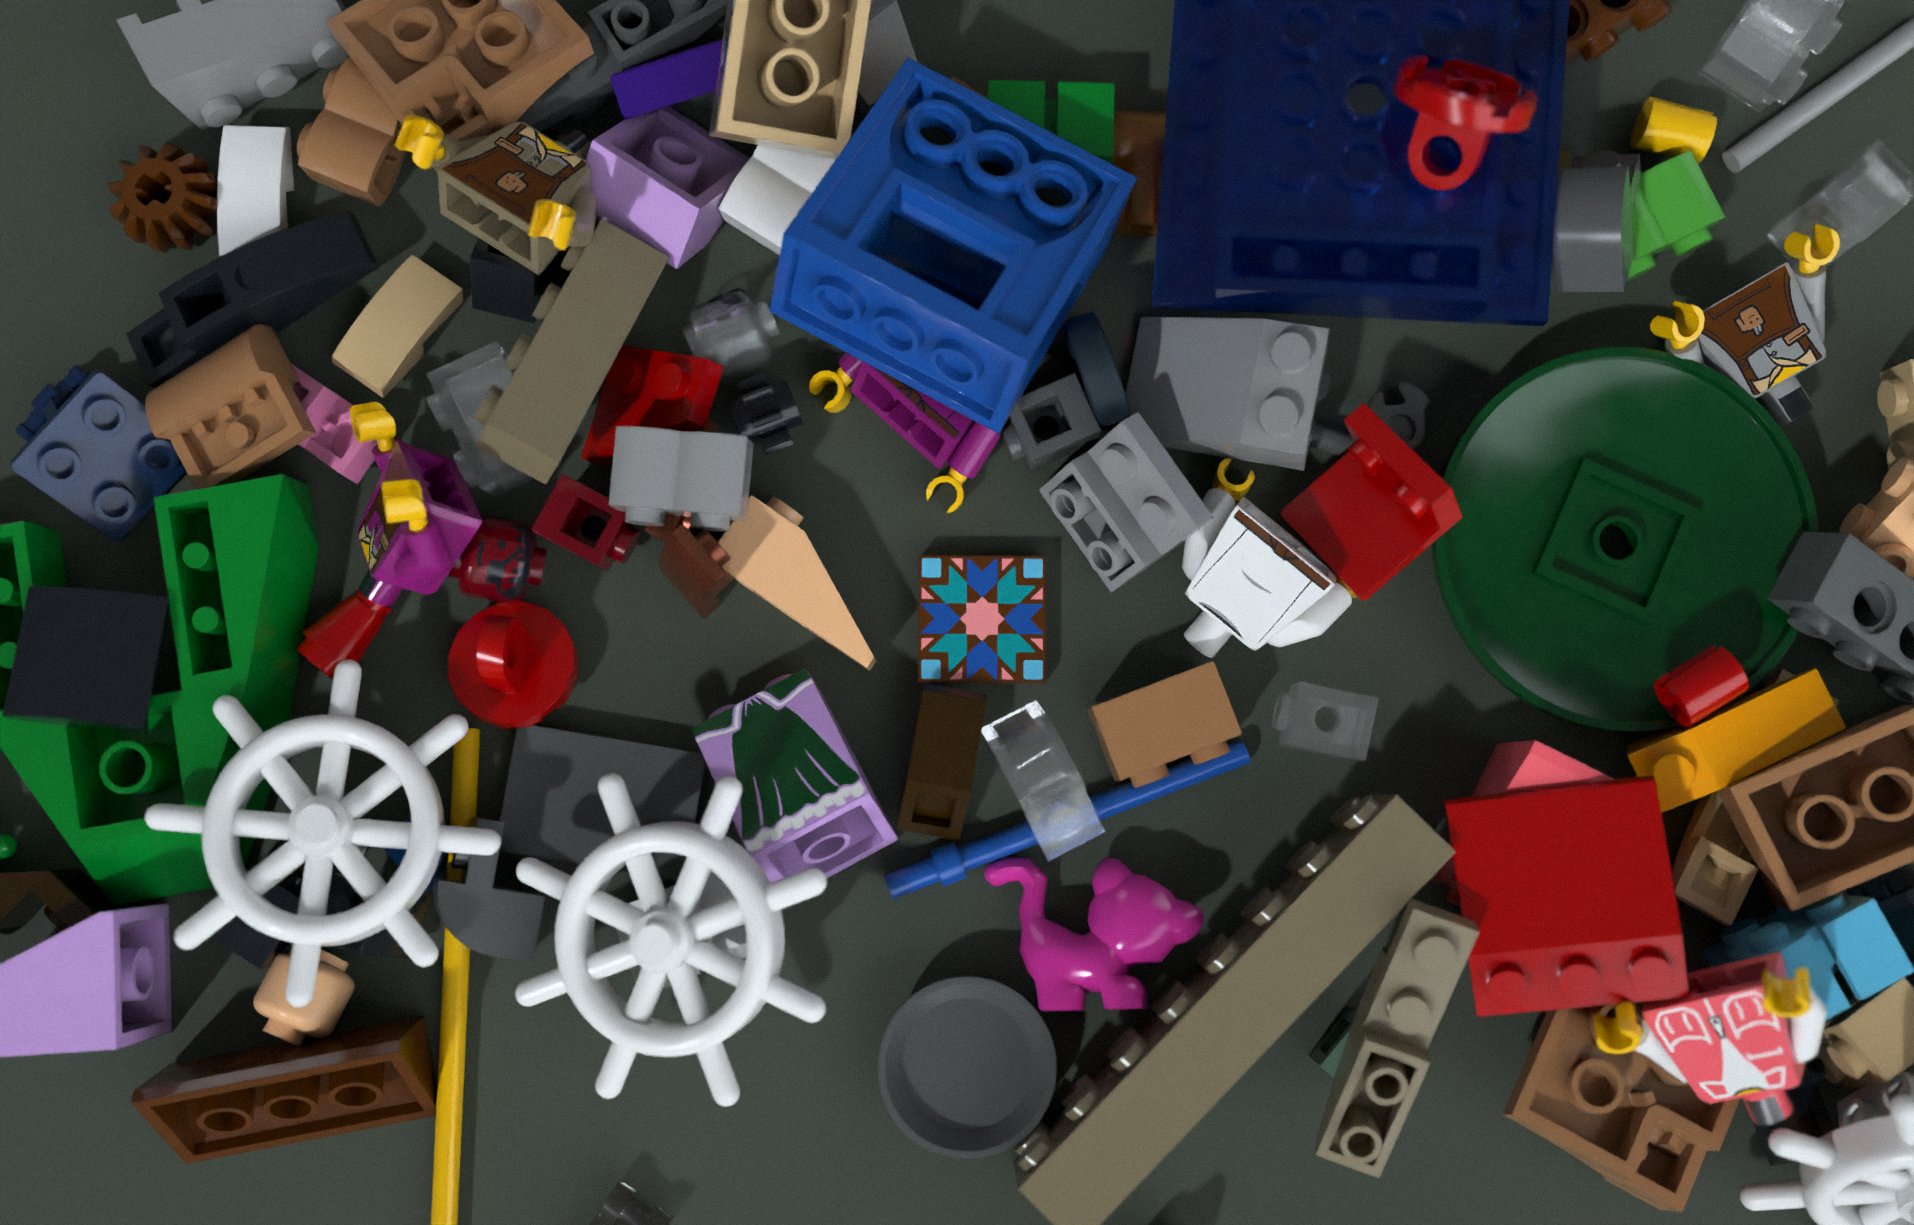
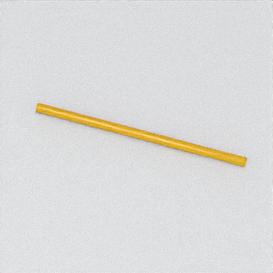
[431,728,480,1225]

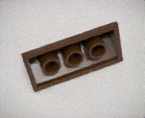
[131,1015,437,1164]

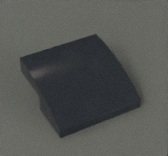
[2,586,169,731]

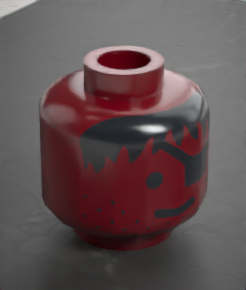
[448,515,546,604]

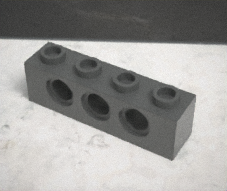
[1767,532,1914,704]

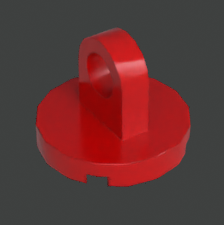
[1393,56,1538,190]
[448,601,578,729]

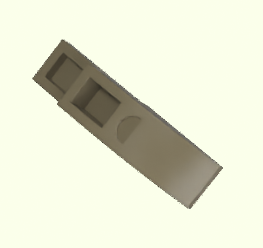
[1314,899,1479,1178]

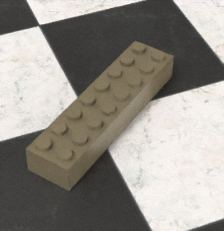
[1013,794,1456,1225]

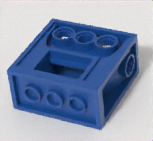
[769,57,1137,434]

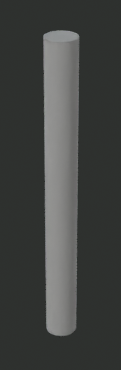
[1722,17,1914,173]

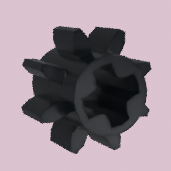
[727,371,803,455]

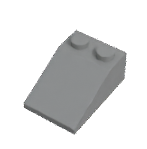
[1120,317,1329,471]

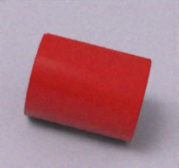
[1654,645,1749,728]

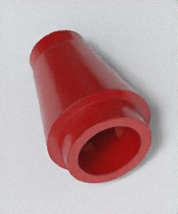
[295,590,392,680]

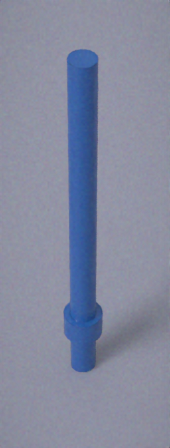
[884,740,1251,899]

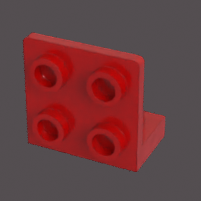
[1281,403,1463,601]

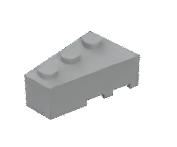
[116,0,348,131]

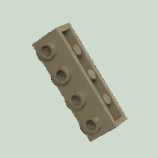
[474,218,670,484]

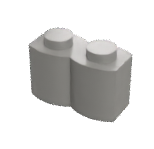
[609,426,754,531]

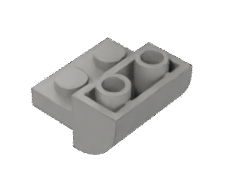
[1039,412,1214,593]

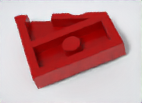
[580,345,724,467]

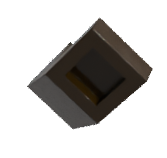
[897,683,987,840]
[0,868,121,931]

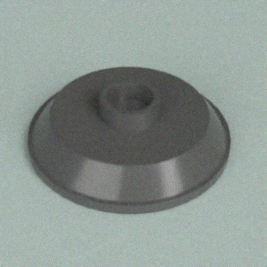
[878,976,1057,1159]

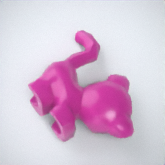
[984,856,1204,1012]

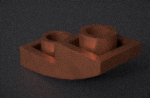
[659,524,733,619]

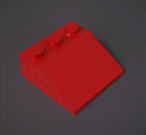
[1445,775,1689,1017]

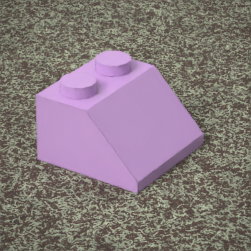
[586,106,750,269]

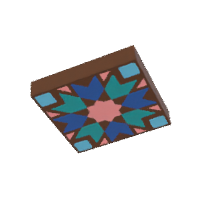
[918,555,1046,684]

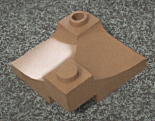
[326,0,594,173]
[1502,1001,1740,1212]

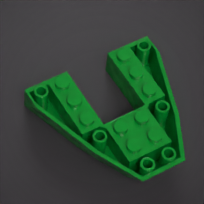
[0,474,319,906]

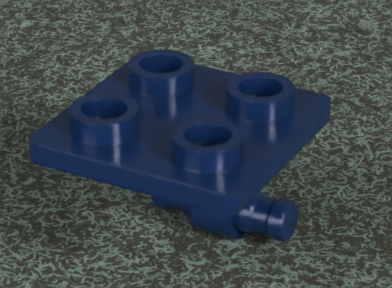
[10,365,186,542]

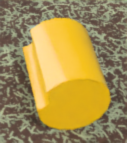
[1631,96,1717,164]

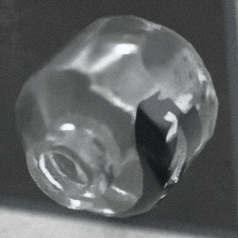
[682,288,781,381]

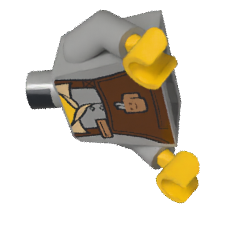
[1650,223,1840,427]

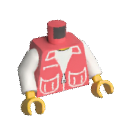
[1593,952,1827,1125]

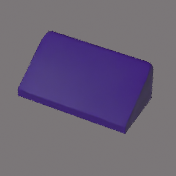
[610,39,723,119]

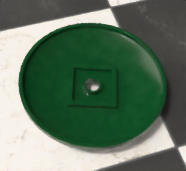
[1431,347,1819,732]

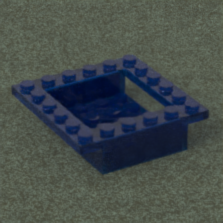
[1152,0,1570,327]

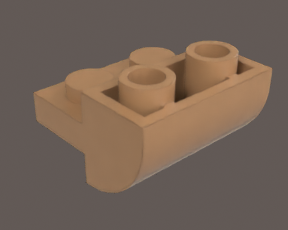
[145,324,316,489]

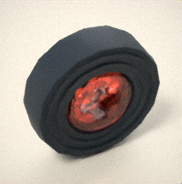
[1063,312,1130,427]

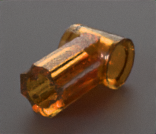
[1112,109,1177,238]

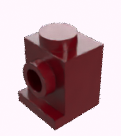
[531,474,641,572]

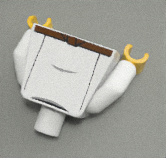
[1182,458,1357,658]

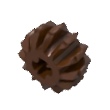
[107,142,218,254]

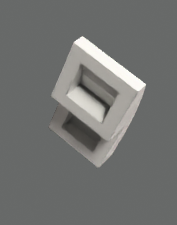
[217,125,294,256]

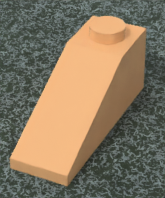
[718,495,876,672]

